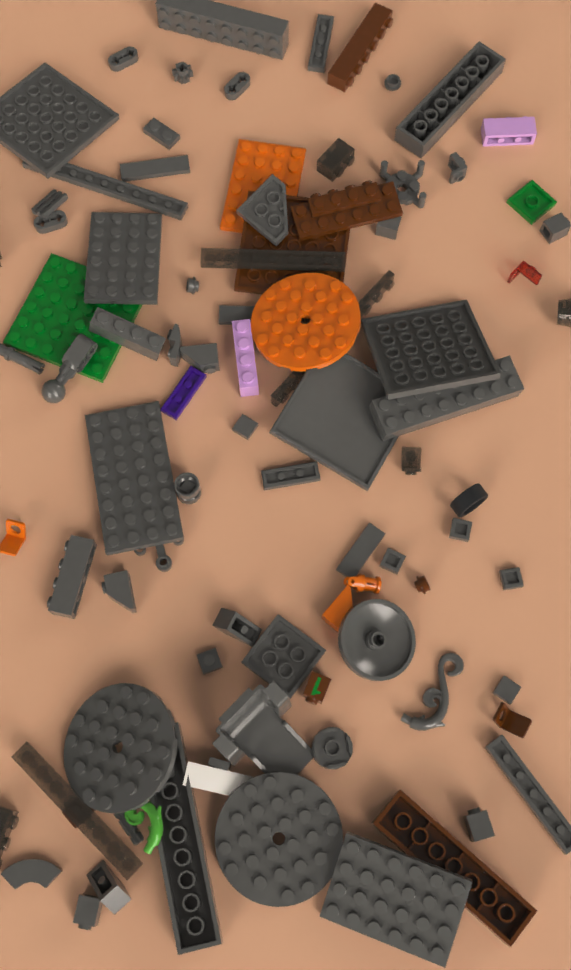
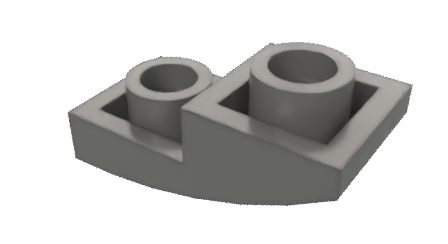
[167,324,182,367]

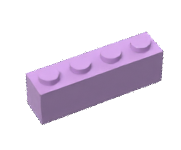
[232,319,259,397]

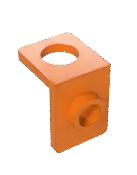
[0,519,26,556]

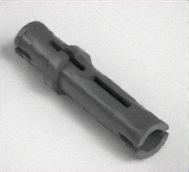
[0,343,45,375]

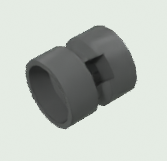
[174,472,201,504]

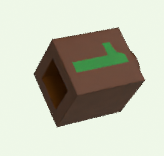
[303,671,331,705]

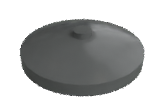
[338,599,416,681]

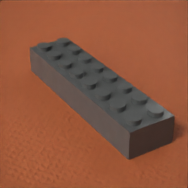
[155,0,289,60]
[394,41,506,158]
[369,355,524,442]

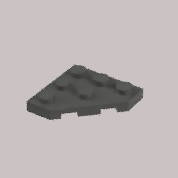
[236,174,288,246]

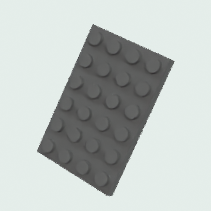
[84,212,162,305]
[320,831,473,968]

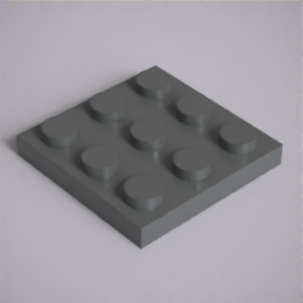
[241,614,326,699]

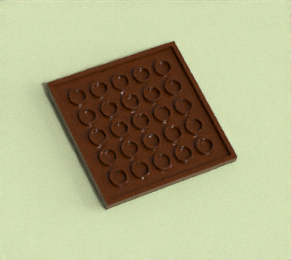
[234,191,350,295]

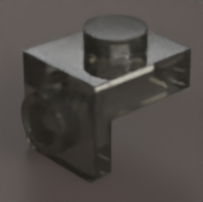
[401,446,422,475]

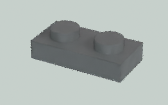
[143,117,180,150]

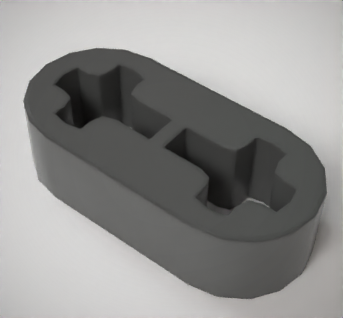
[108,47,138,72]
[224,72,250,100]
[34,210,68,234]

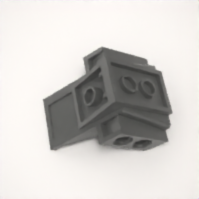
[212,681,314,775]

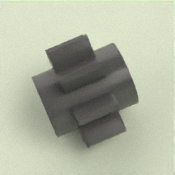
[172,62,193,84]

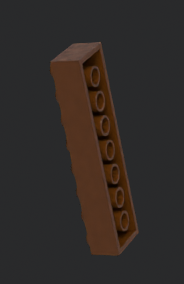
[371,790,537,947]

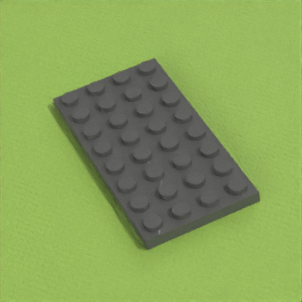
[85,401,184,556]

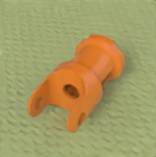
[343,574,381,594]

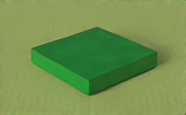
[507,180,557,225]

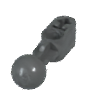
[41,333,98,403]

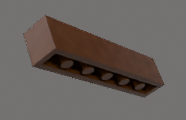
[327,3,393,92]

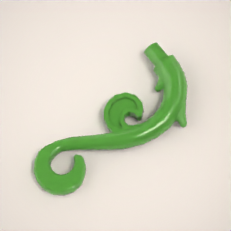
[125,801,163,854]

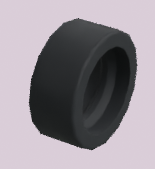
[450,484,488,517]

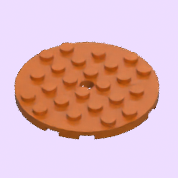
[251,273,361,371]

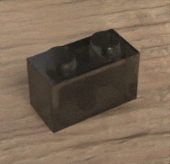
[317,138,355,182]

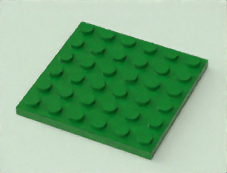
[3,253,142,383]

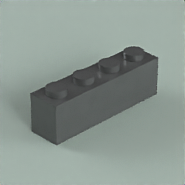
[89,307,166,361]
[47,535,97,619]

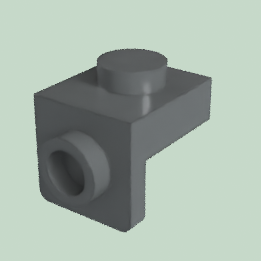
[448,152,467,184]

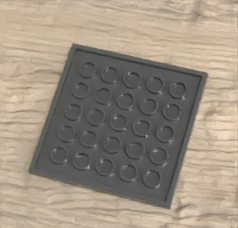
[0,63,119,179]
[361,299,501,400]

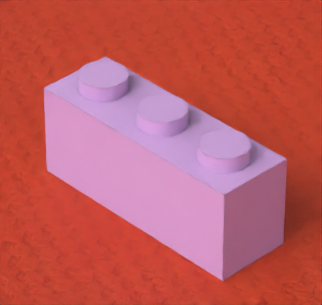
[481,116,537,147]

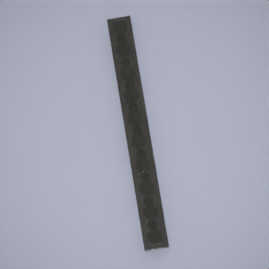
[271,270,395,407]

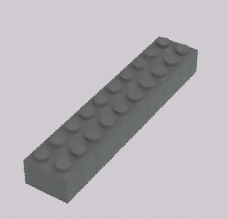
[149,722,223,955]

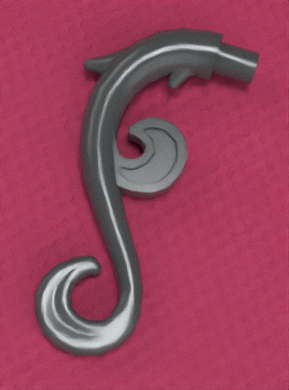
[400,653,464,731]

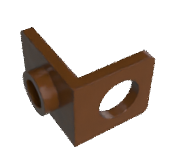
[493,702,532,738]

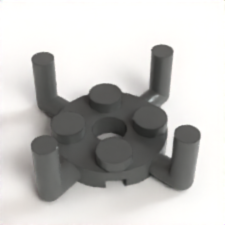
[380,160,427,209]

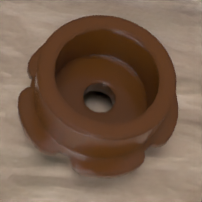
[414,576,431,594]

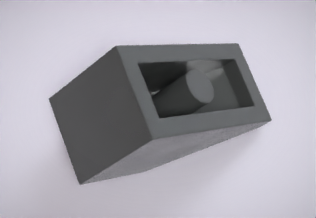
[180,343,220,374]
[102,570,137,613]
[212,608,262,647]
[87,860,131,914]

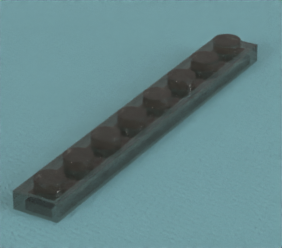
[201,248,346,272]
[12,742,144,880]

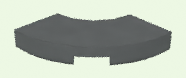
[1,859,62,889]

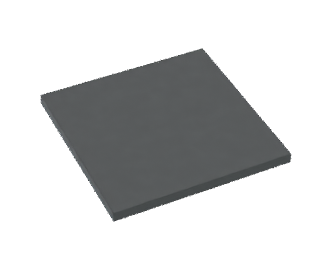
[269,353,399,491]

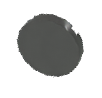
[311,727,353,770]

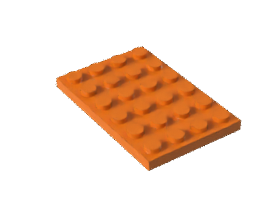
[220,139,306,233]

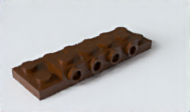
[290,180,403,241]

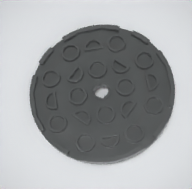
[64,683,178,814]
[215,772,343,907]

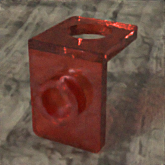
[507,261,542,285]

